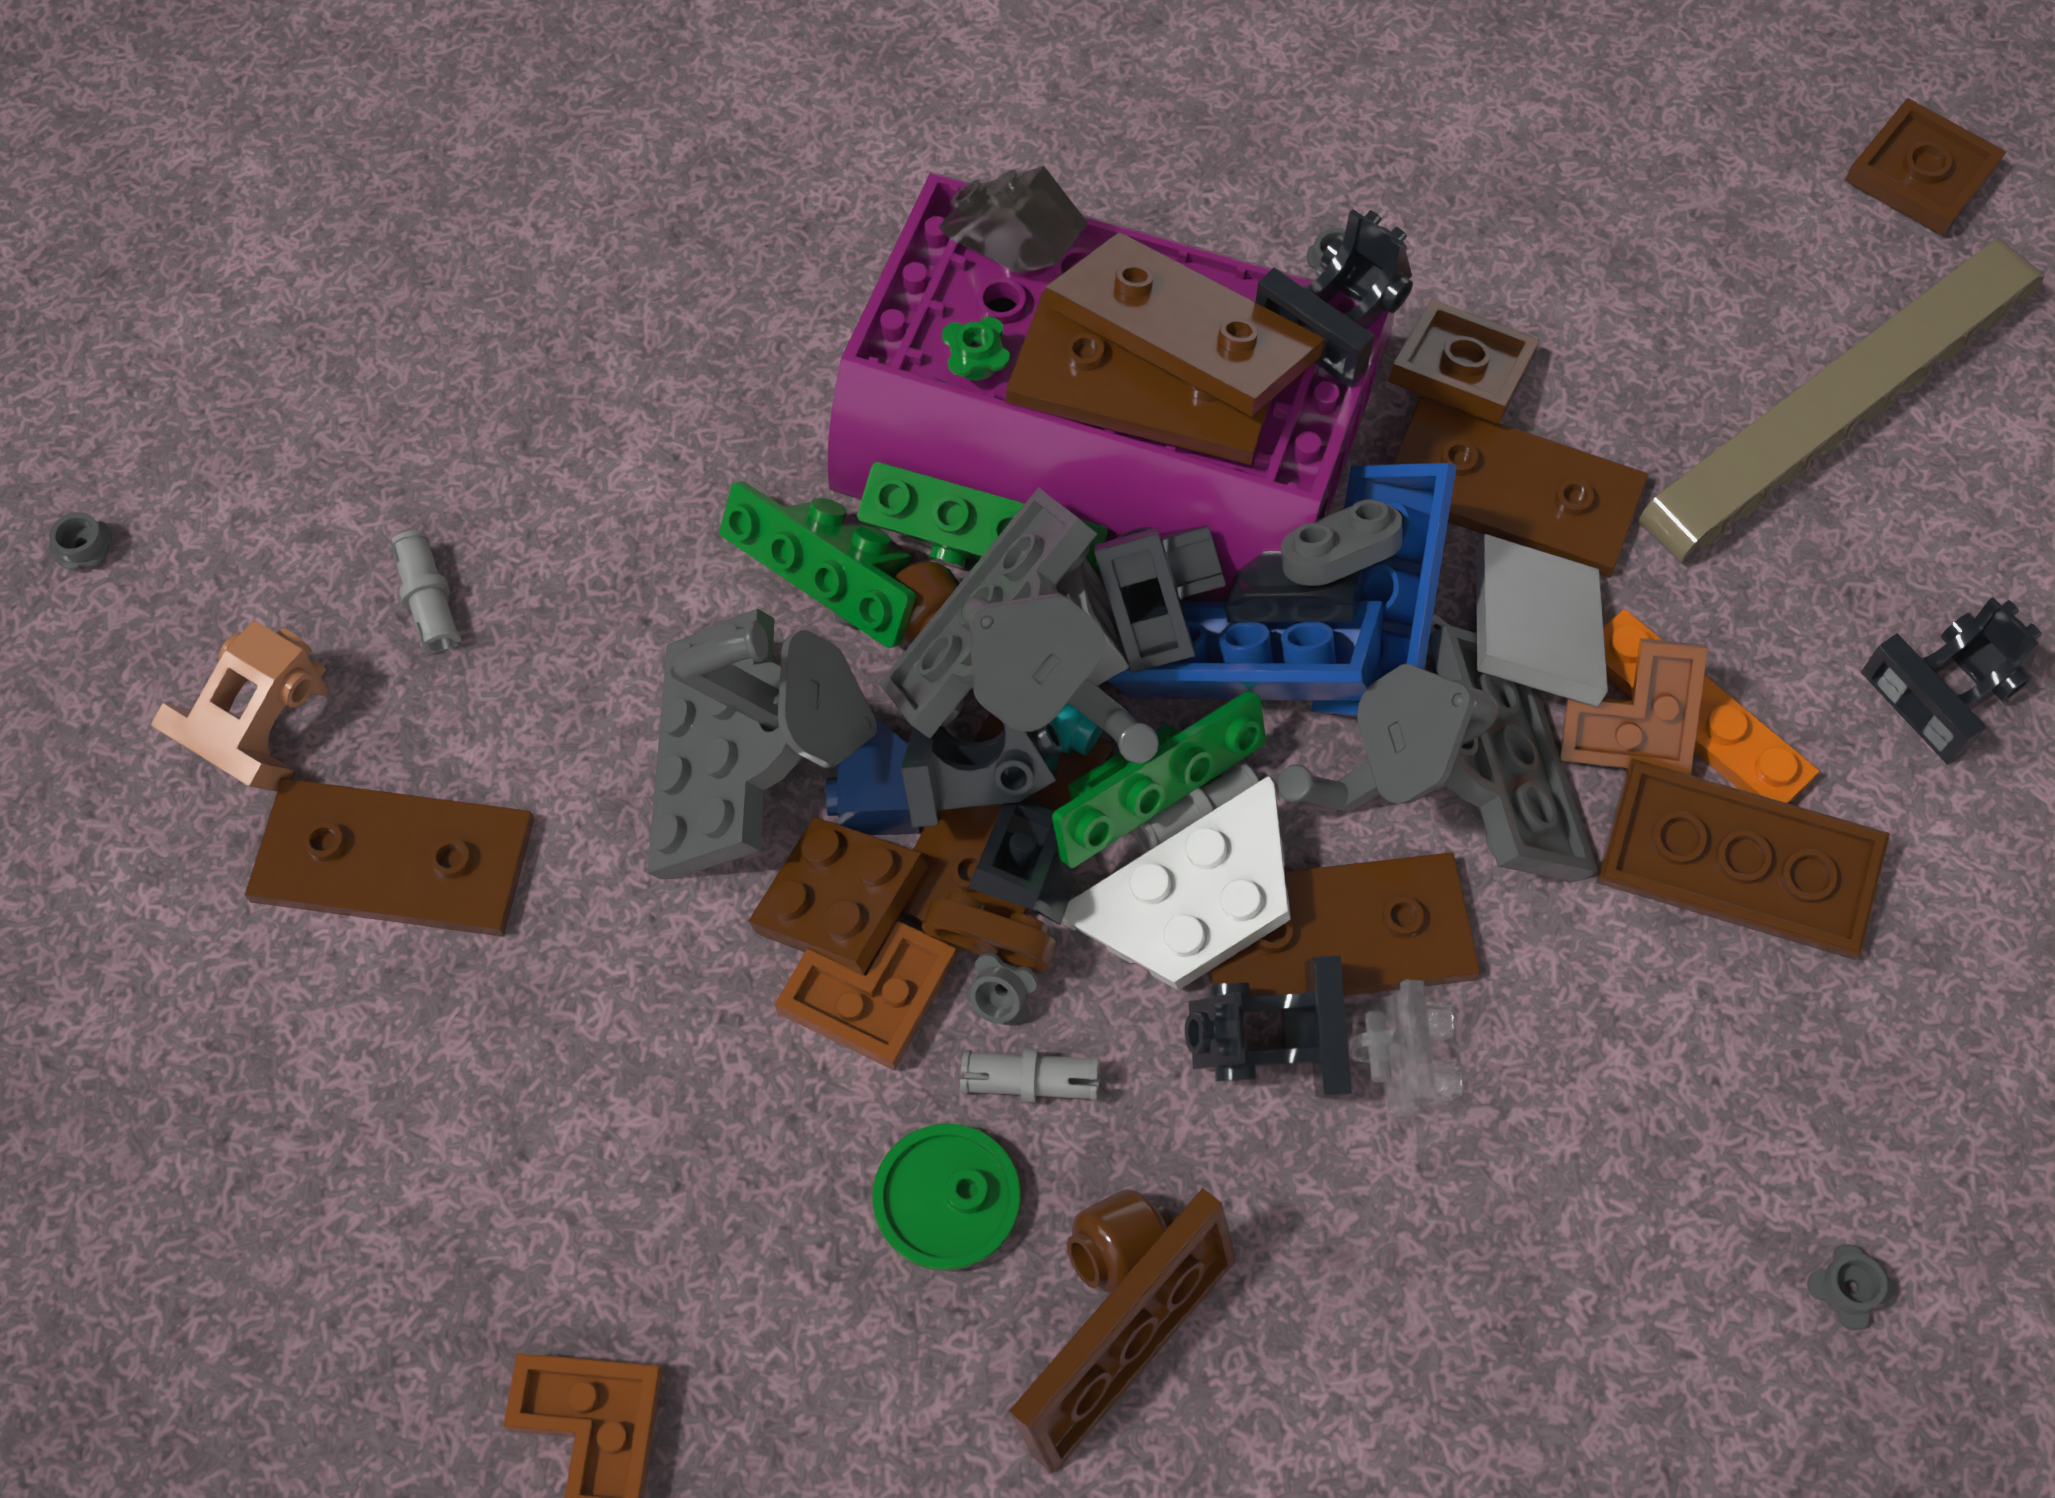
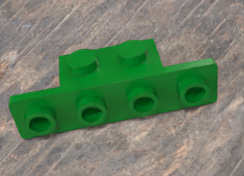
[857,462,1109,573]
[719,481,916,648]
[1052,690,1266,868]

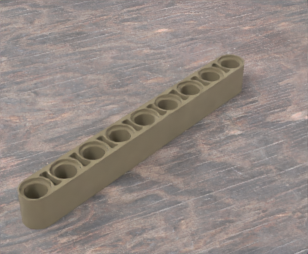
[1638,238,2045,565]

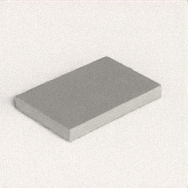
[1476,534,1608,707]

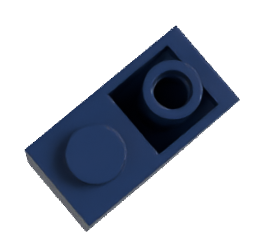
[826,716,920,836]

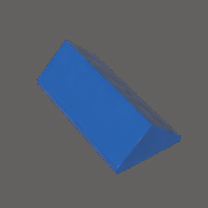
[1311,463,1457,719]
[1107,601,1383,701]

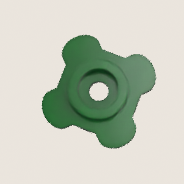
[942,317,1010,380]

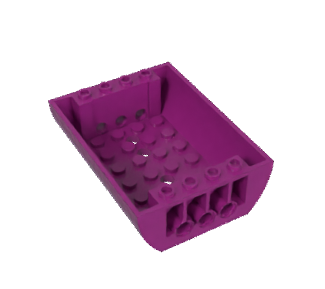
[828,173,1395,602]

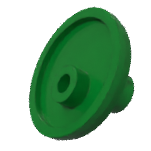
[872,1124,1020,1271]

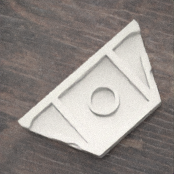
[1062,776,1291,990]

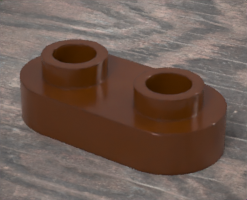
[922,893,1057,973]

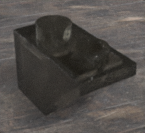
[939,166,1088,274]

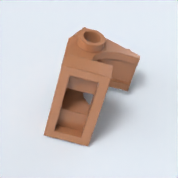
[150,620,328,791]

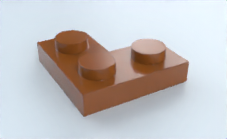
[1560,638,1708,775]
[774,921,957,1071]
[503,1353,663,1498]

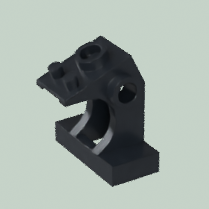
[1255,209,1413,388]
[1094,525,1226,673]
[1861,597,2042,765]
[901,722,1063,827]
[1185,955,1352,1097]

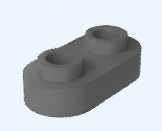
[1281,500,1403,586]

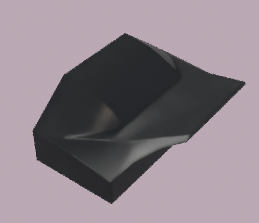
[1225,551,1364,622]
[968,799,1076,925]

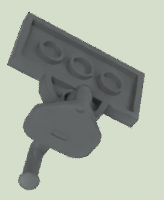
[879,487,1159,763]
[647,608,877,879]
[1277,624,1598,882]

